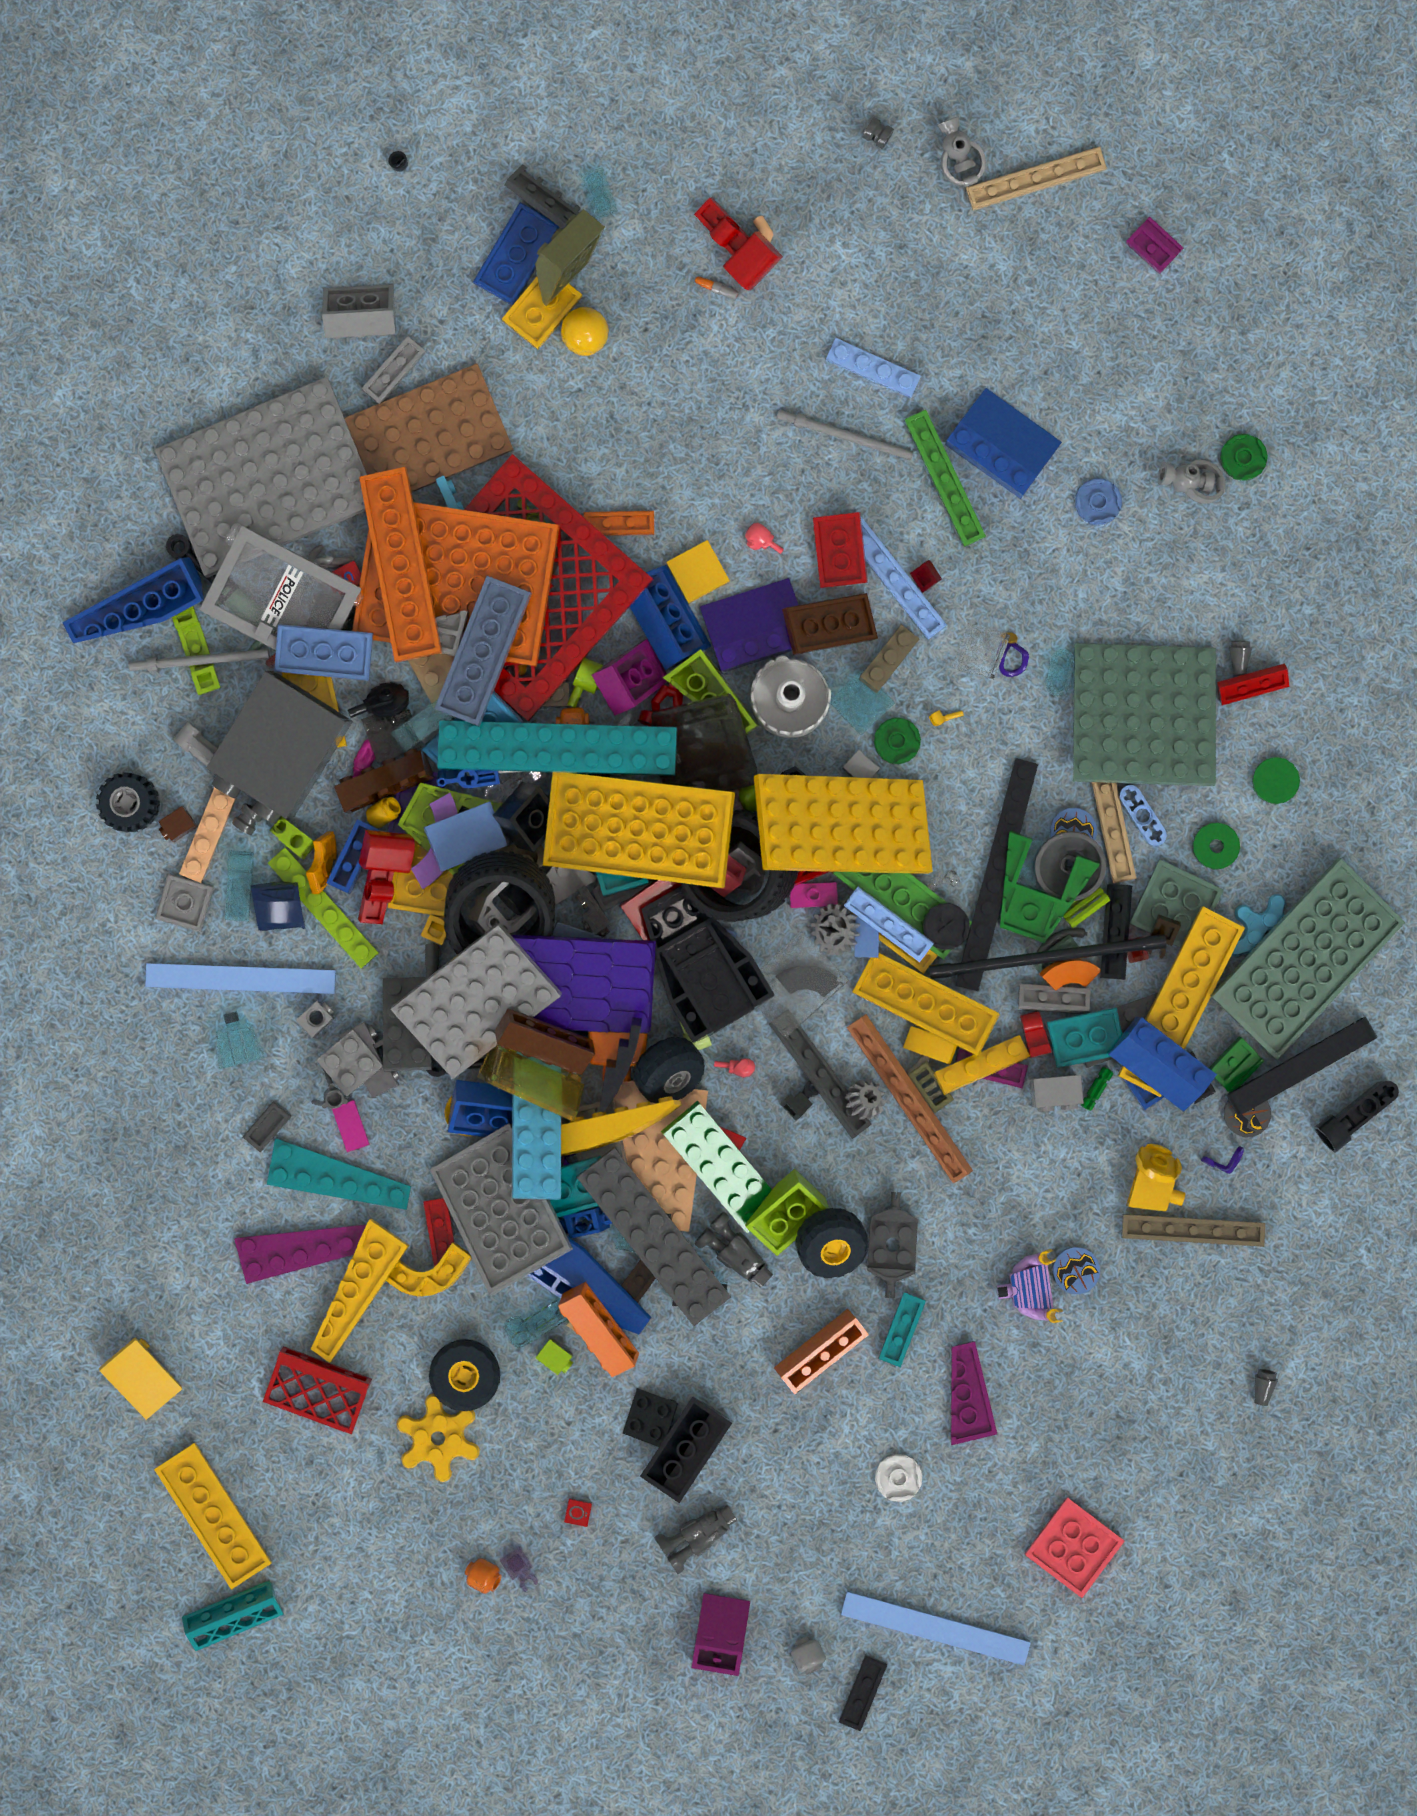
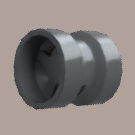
[862,117,894,149]
[232,803,263,835]

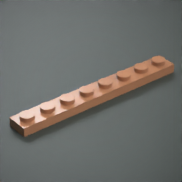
[846,1014,973,1184]

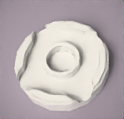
[875,1454,922,1502]

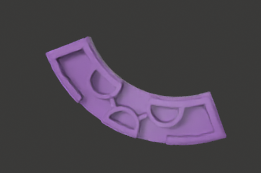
[411,793,458,889]

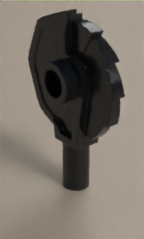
[347,682,409,718]

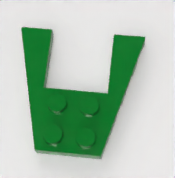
[1000,830,1100,943]

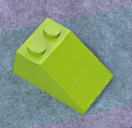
[745,1169,829,1256]

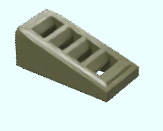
[907,1061,954,1113]

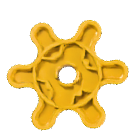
[397,1393,480,1482]

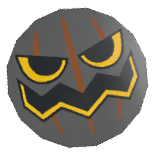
[1224,1100,1271,1137]

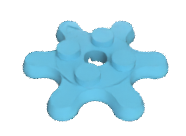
[1232,894,1286,957]

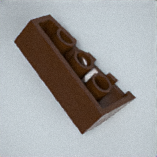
[334,748,435,814]

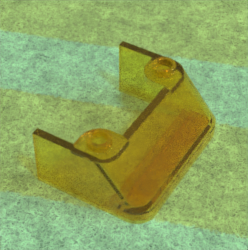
[477,1045,585,1122]

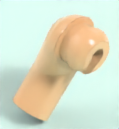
[753,216,773,243]

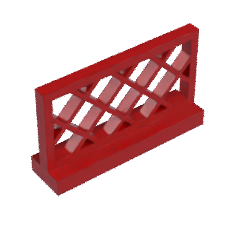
[263,1346,372,1435]

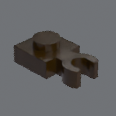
[1148,914,1181,959]

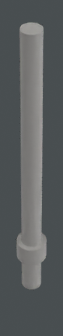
[777,409,913,460]
[129,649,270,672]

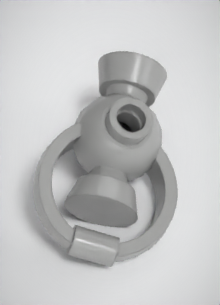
[937,116,986,187]
[1158,460,1226,504]

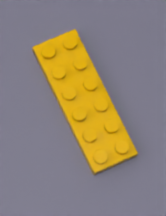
[852,953,1000,1056]
[154,1442,272,1590]

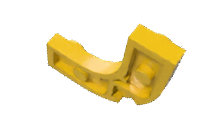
[386,1242,472,1296]

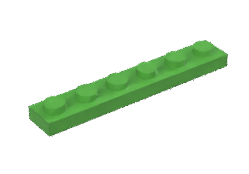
[904,410,986,547]

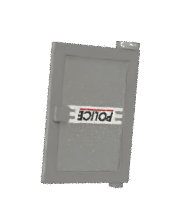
[199,522,364,650]

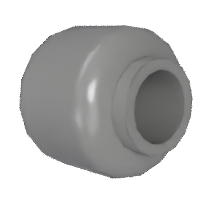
[791,1637,826,1675]

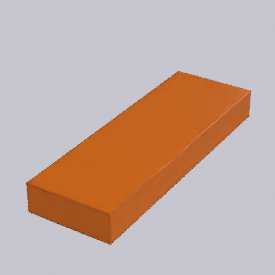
[583,511,654,536]

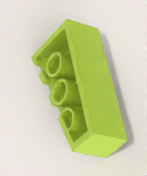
[663,649,760,740]

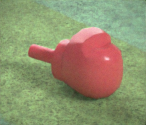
[745,523,784,554]
[714,1058,756,1078]

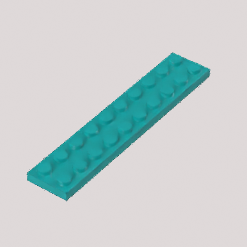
[437,720,677,776]

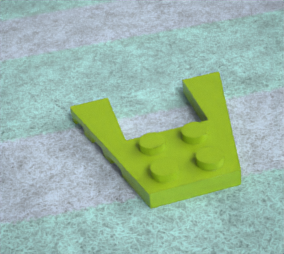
[398,783,503,875]

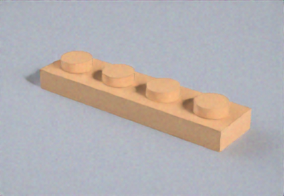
[179,787,236,883]

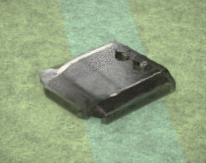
[651,693,757,791]

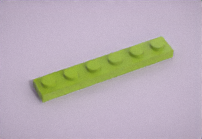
[268,848,379,969]

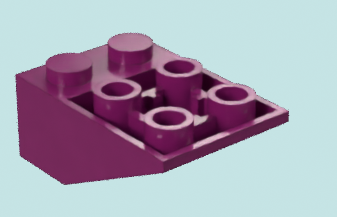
[691,1593,750,1676]

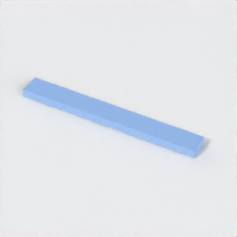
[145,963,336,994]
[841,1591,1031,1666]

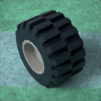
[96,772,160,832]

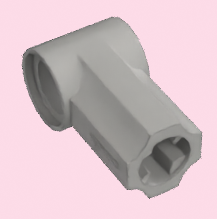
[172,721,218,766]

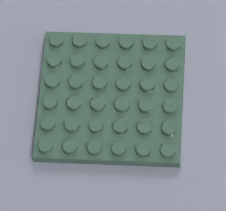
[1073,643,1216,786]

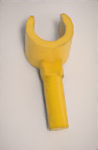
[929,710,964,726]

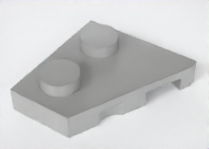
[436,611,469,656]
[545,866,598,905]

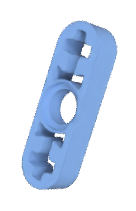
[1119,785,1167,846]

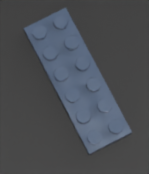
[434,576,532,727]

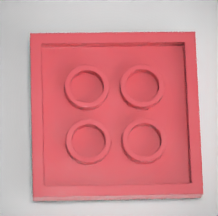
[1024,1497,1125,1598]

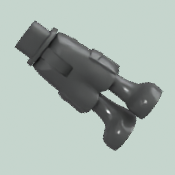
[694,1212,773,1288]
[654,1505,738,1574]

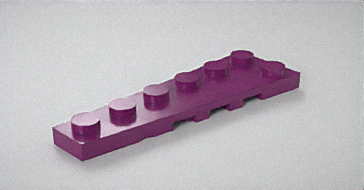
[234,1224,367,1284]

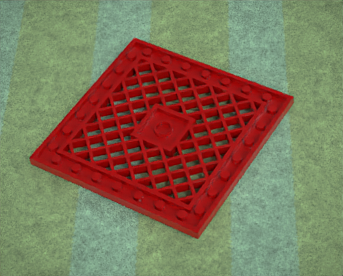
[464,454,654,721]

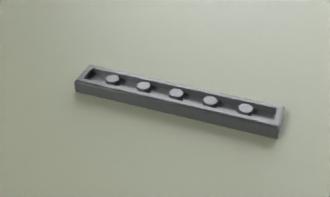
[769,1010,872,1139]

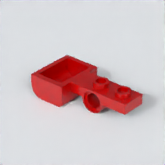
[694,197,783,290]
[358,830,415,925]

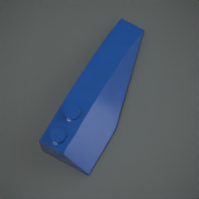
[62,557,204,643]

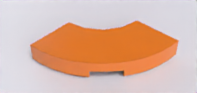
[1039,958,1101,991]

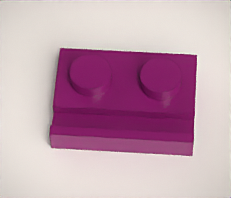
[1126,216,1184,274]

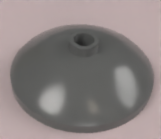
[1035,831,1106,901]

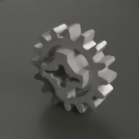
[811,904,860,955]

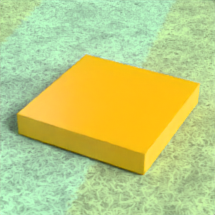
[666,540,730,604]

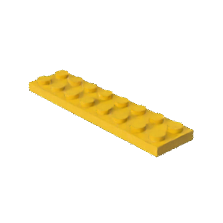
[1117,906,1245,1097]

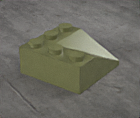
[535,209,605,306]

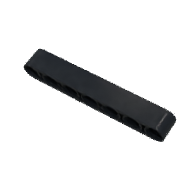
[1226,1017,1377,1116]

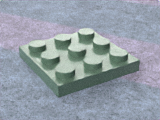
[1130,859,1224,948]

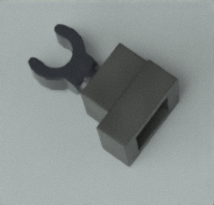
[780,1080,819,1121]

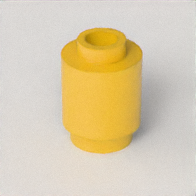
[366,797,401,828]

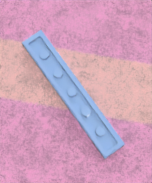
[861,517,947,640]

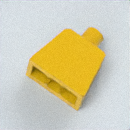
[1126,1166,1186,1211]

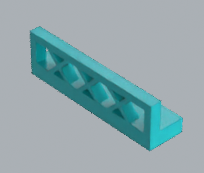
[182,1580,284,1651]

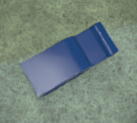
[437,769,501,788]

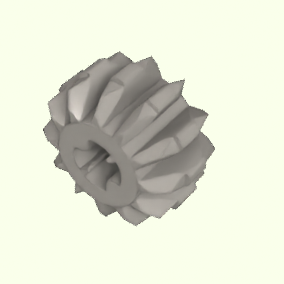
[845,1079,887,1120]

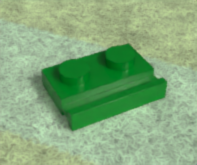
[1209,1036,1264,1093]

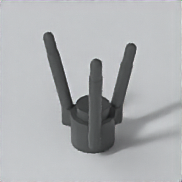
[311,1069,350,1109]

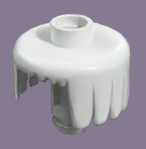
[750,655,831,738]

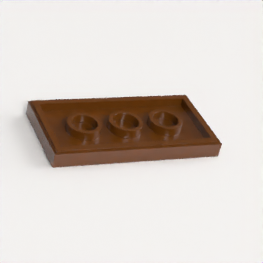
[782,593,878,655]

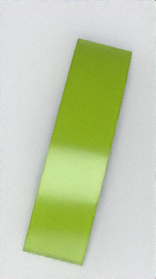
[172,606,221,696]

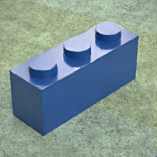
[326,819,380,894]

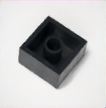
[492,782,550,852]

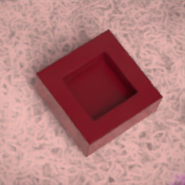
[910,560,942,593]

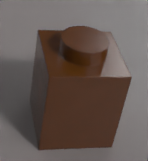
[158,806,198,842]

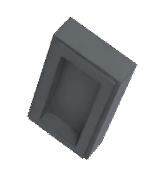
[242,1101,292,1153]

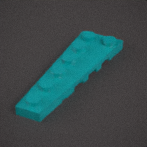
[267,1139,411,1210]

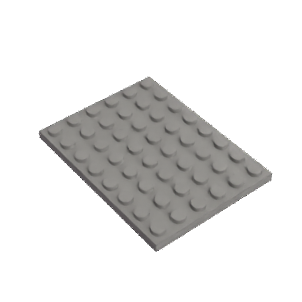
[154,377,367,578]

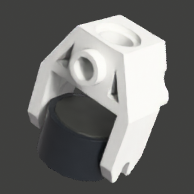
[468,882,537,935]

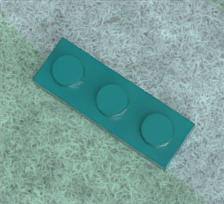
[878,1292,926,1368]

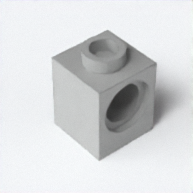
[842,750,880,778]
[296,1001,335,1038]

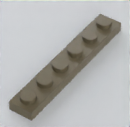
[1121,1214,1266,1247]

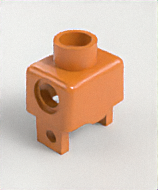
[588,1031,648,1082]

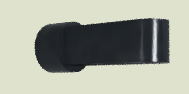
[1314,1081,1399,1153]

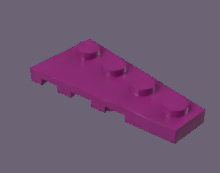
[951,1341,997,1445]

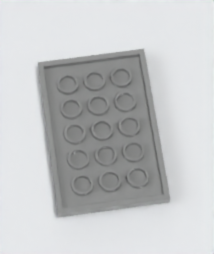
[390,922,562,1079]
[430,1123,573,1295]

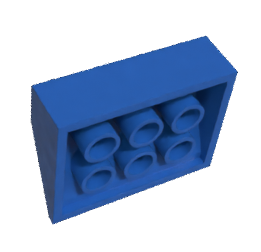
[945,388,1062,499]

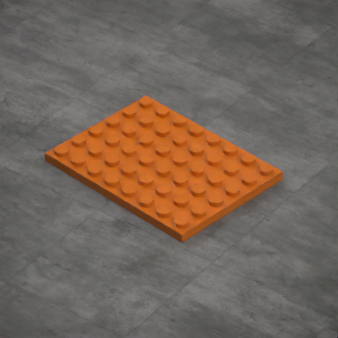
[352,502,560,666]

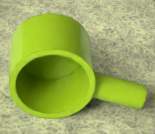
[567,657,604,708]

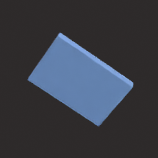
[423,801,507,872]

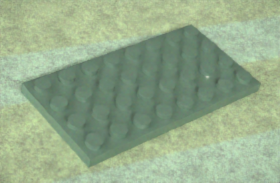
[1210,858,1405,1060]

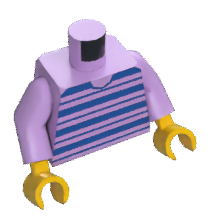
[997,1249,1063,1323]

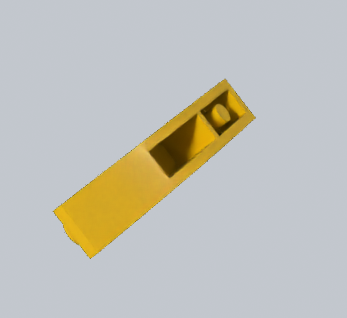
[561,1096,682,1156]

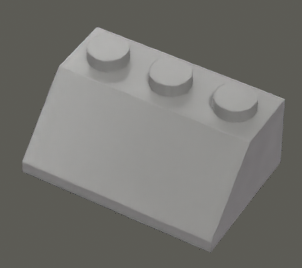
[322,284,396,339]

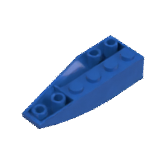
[527,1236,651,1335]

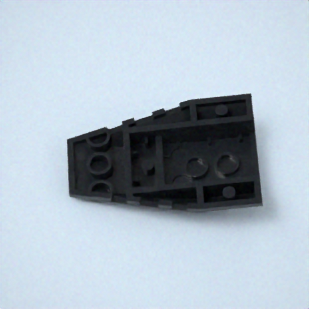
[641,886,775,1043]

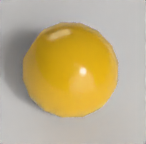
[561,307,609,356]

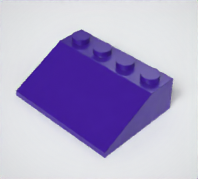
[700,578,799,673]

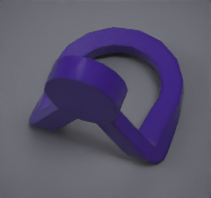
[1201,1146,1244,1174]

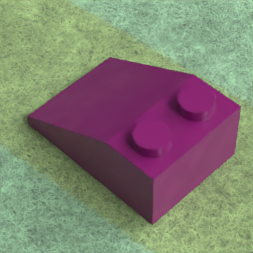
[592,639,667,716]

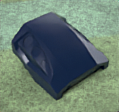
[251,882,306,931]

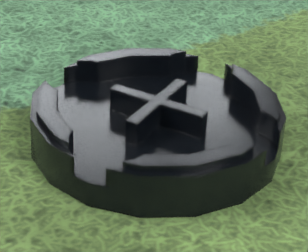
[922,903,970,950]

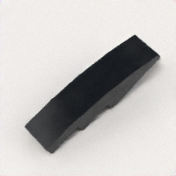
[599,1017,642,1112]

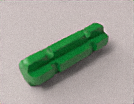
[1081,1067,1113,1111]

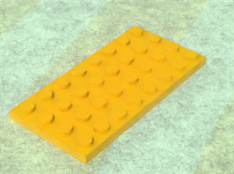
[543,772,735,888]
[754,774,933,874]

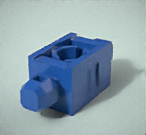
[560,1206,612,1238]

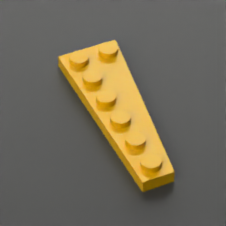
[311,1218,410,1363]

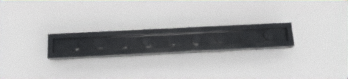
[955,758,1038,992]

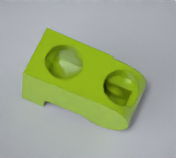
[269,816,314,860]

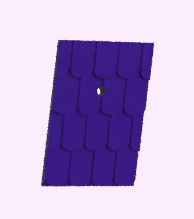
[511,935,656,1033]

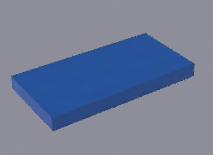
[473,202,560,306]

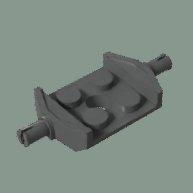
[867,1192,919,1298]

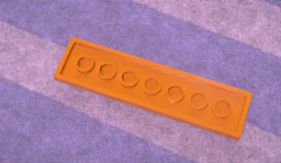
[359,467,442,663]

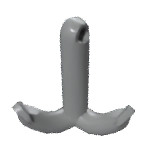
[308,545,355,585]

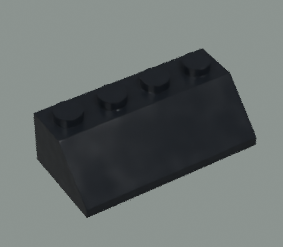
[640,1397,733,1503]

